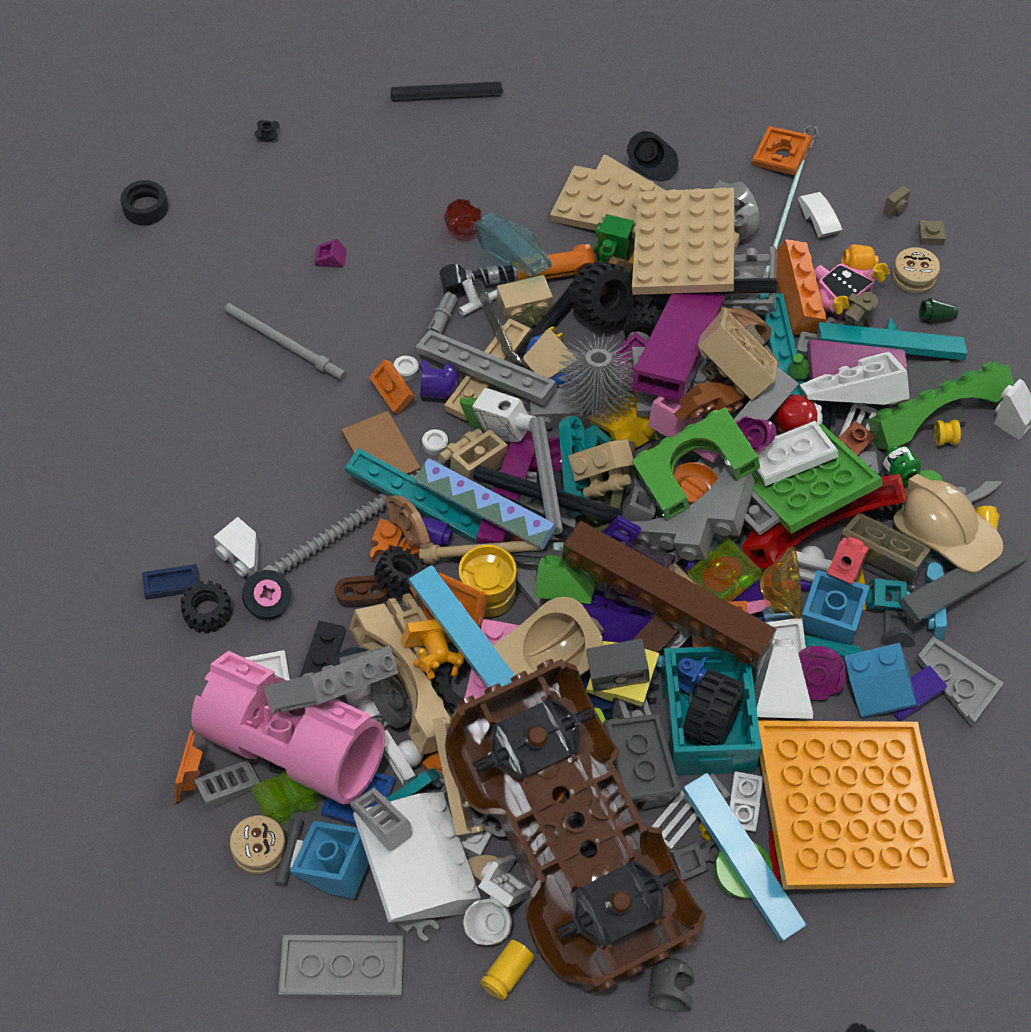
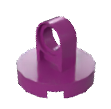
[798,646,846,700]

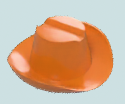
[673,462,718,505]

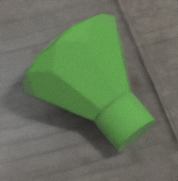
[788,353,809,380]

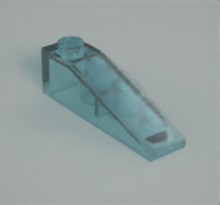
[474,213,552,277]

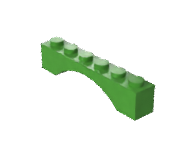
[868,361,1014,450]

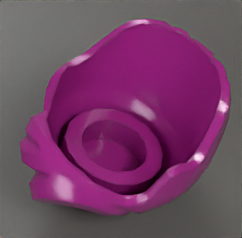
[736,416,776,455]

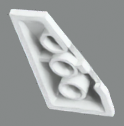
[800,352,909,405]

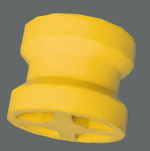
[934,420,961,446]

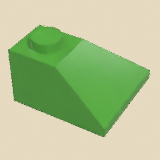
[536,555,596,604]

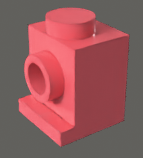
[827,537,870,584]

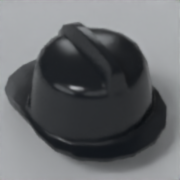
[627,131,679,181]

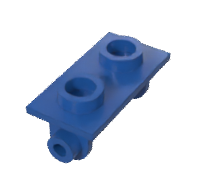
[677,657,708,702]

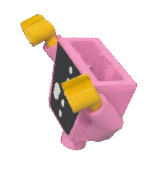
[814,263,890,321]

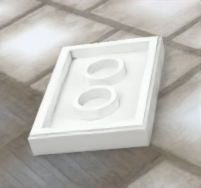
[755,421,839,486]

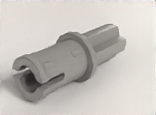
[426,292,457,334]

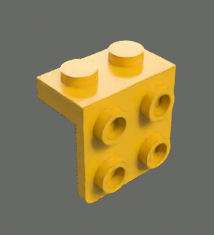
[588,394,661,449]

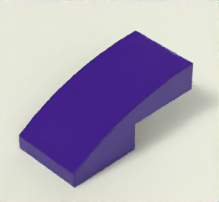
[891,665,947,722]

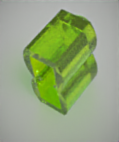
[251,771,320,825]

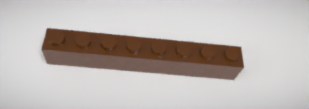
[562,521,777,667]

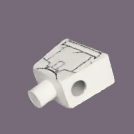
[472,388,537,442]

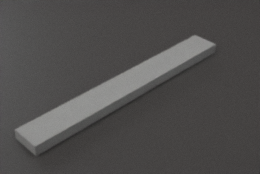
[651,367,799,520]

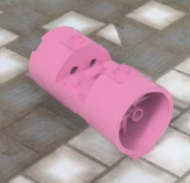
[191,651,385,804]

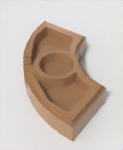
[385,495,430,546]

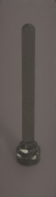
[473,278,526,368]

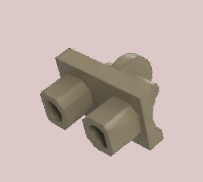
[845,292,878,327]

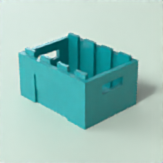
[660,647,762,776]

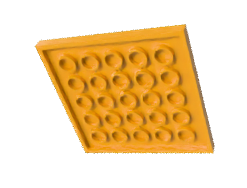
[758,721,955,889]

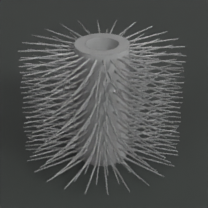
[558,334,637,426]

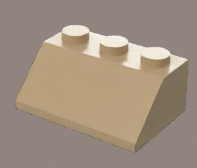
[698,308,777,400]

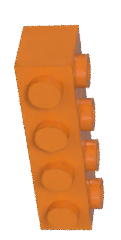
[777,239,826,335]

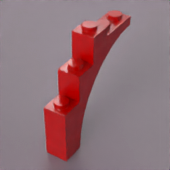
[742,474,907,570]

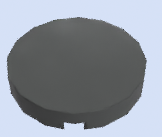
[371,676,412,728]

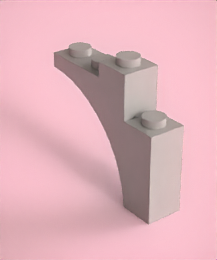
[631,466,755,561]

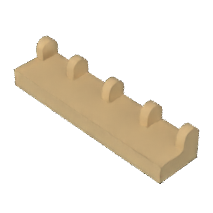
[432,717,485,836]

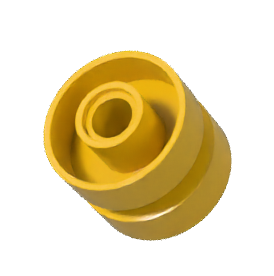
[459,545,516,617]

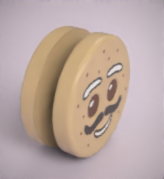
[892,247,940,294]
[230,815,286,875]

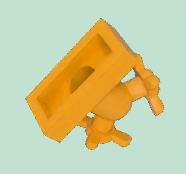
[401,620,464,680]

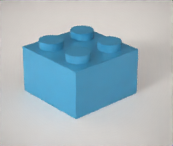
[801,569,870,645]

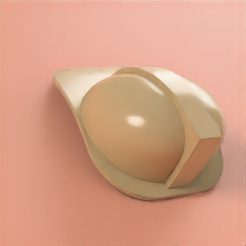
[894,474,1003,573]
[493,597,604,676]

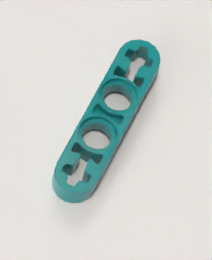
[559,416,590,517]

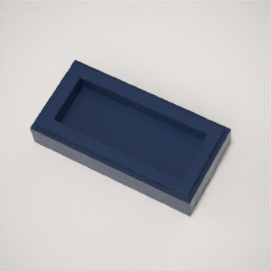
[142,564,199,600]

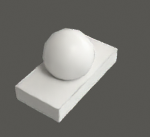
[780,546,832,582]
[383,730,423,786]

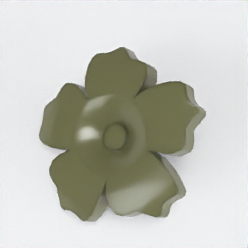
[515,304,545,328]

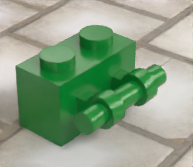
[594,214,634,263]

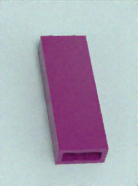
[632,292,725,402]

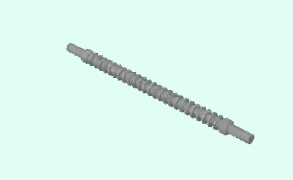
[241,459,451,589]

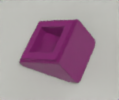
[314,239,347,267]

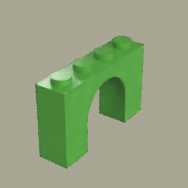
[632,407,760,521]

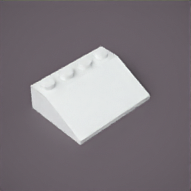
[353,792,481,922]

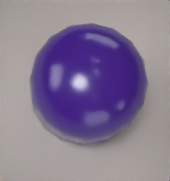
[420,360,458,399]

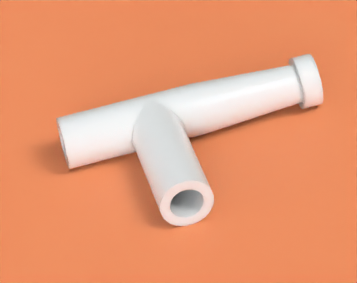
[458,279,497,316]

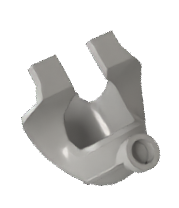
[713,179,760,240]

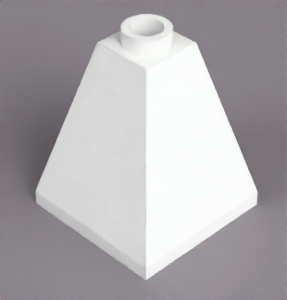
[754,638,813,719]

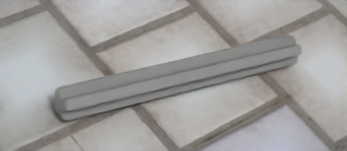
[530,416,563,535]

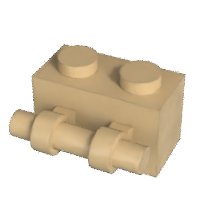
[438,428,508,483]
[568,439,633,498]

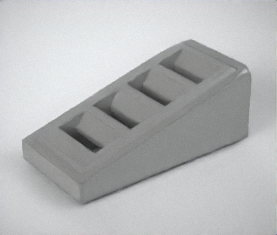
[194,760,261,811]
[350,787,412,851]

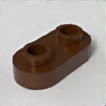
[335,575,389,606]

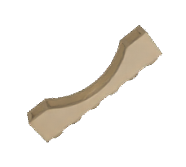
[349,603,450,755]

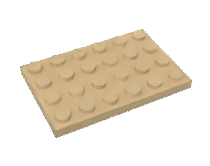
[632,187,735,295]

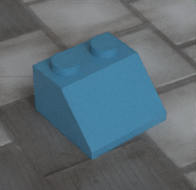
[845,643,917,719]
[290,821,369,899]

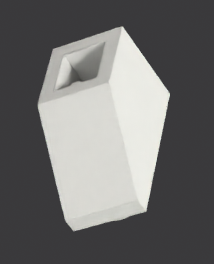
[994,379,1031,440]
[214,517,259,577]

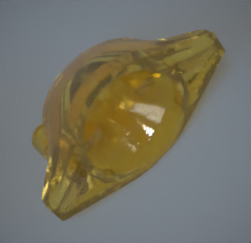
[760,547,802,619]

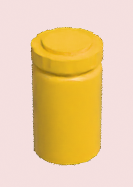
[480,940,534,1000]

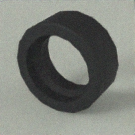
[121,180,168,226]

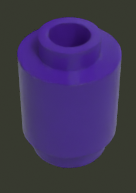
[422,516,453,547]

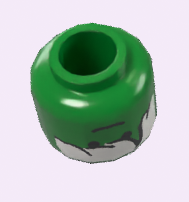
[882,446,921,485]

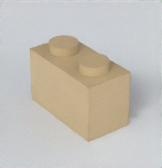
[497,275,553,323]

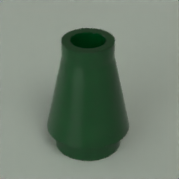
[919,298,958,323]

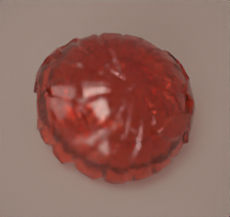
[444,199,483,238]

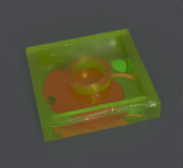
[687,539,764,602]

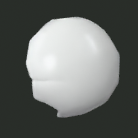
[463,899,513,945]

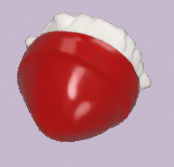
[773,394,823,434]

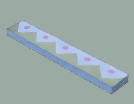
[414,458,557,550]

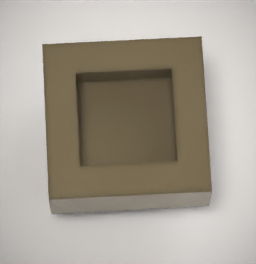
[883,185,910,218]
[918,220,946,245]

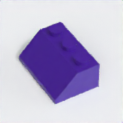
[581,590,651,643]

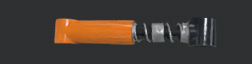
[439,244,596,298]

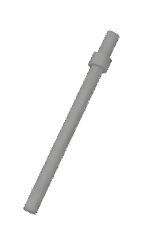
[224,303,346,380]

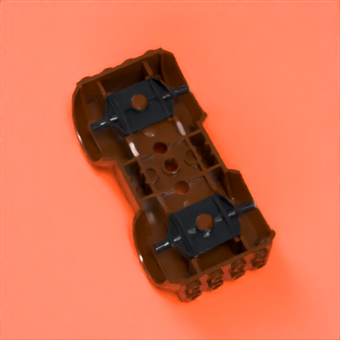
[445,659,706,994]

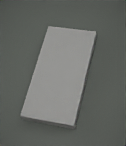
[278,935,404,998]

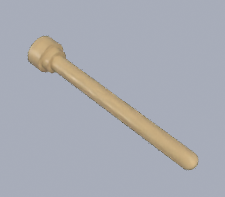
[419,541,545,564]

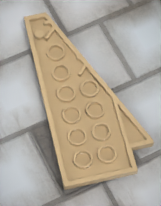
[550,155,739,252]

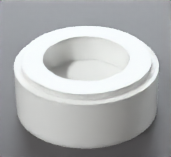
[393,356,419,381]
[422,429,448,456]

